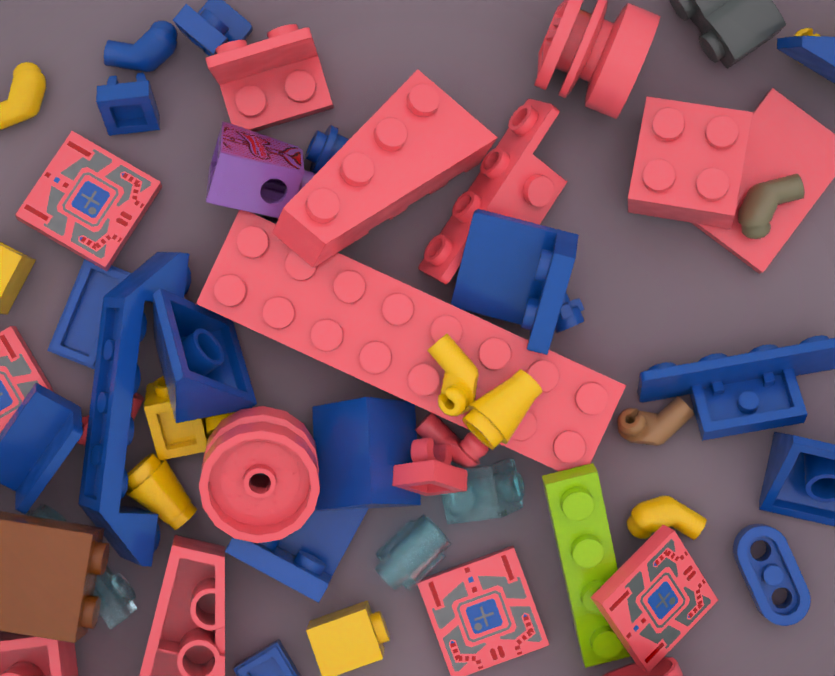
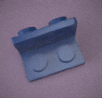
[451,209,579,355]
[225,507,369,603]

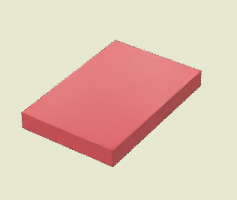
[692,88,835,274]

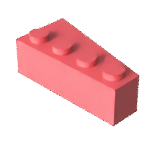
[273,69,498,268]
[139,535,225,676]

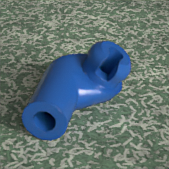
[104,21,178,72]

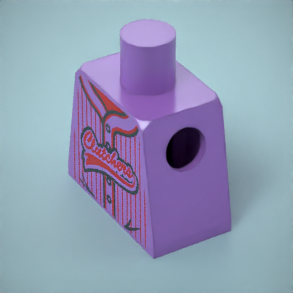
[206,121,316,218]

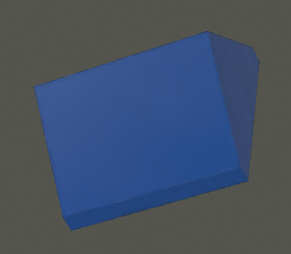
[153,288,257,423]
[312,397,421,511]
[759,432,835,526]

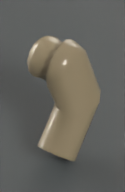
[738,174,805,239]

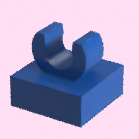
[96,72,160,136]

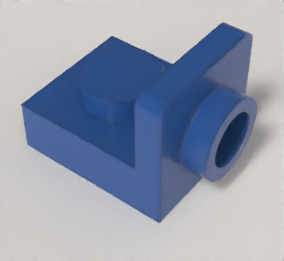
[173,0,253,56]

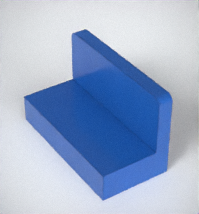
[0,383,83,514]

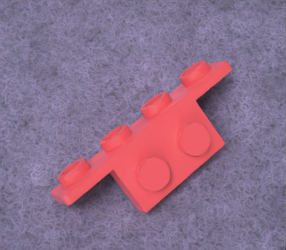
[418,99,567,285]

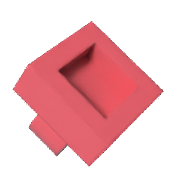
[392,437,468,496]

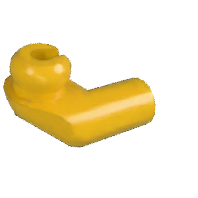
[0,62,46,130]
[427,333,479,416]
[627,495,707,540]

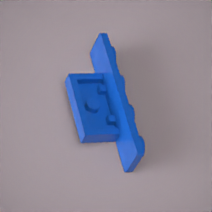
[637,335,835,441]

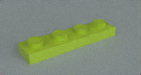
[542,463,631,668]

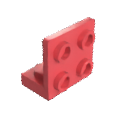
[205,24,334,132]

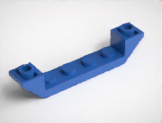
[78,252,191,567]

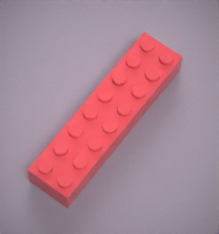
[196,210,626,471]

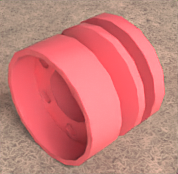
[534,0,660,119]

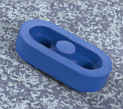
[733,524,811,626]

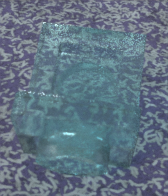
[441,458,524,525]
[93,566,138,630]

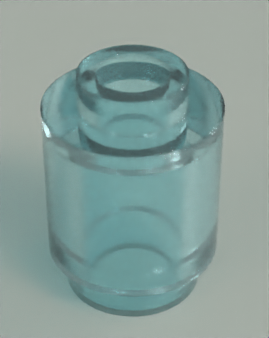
[375,514,452,591]

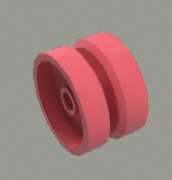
[199,406,320,543]

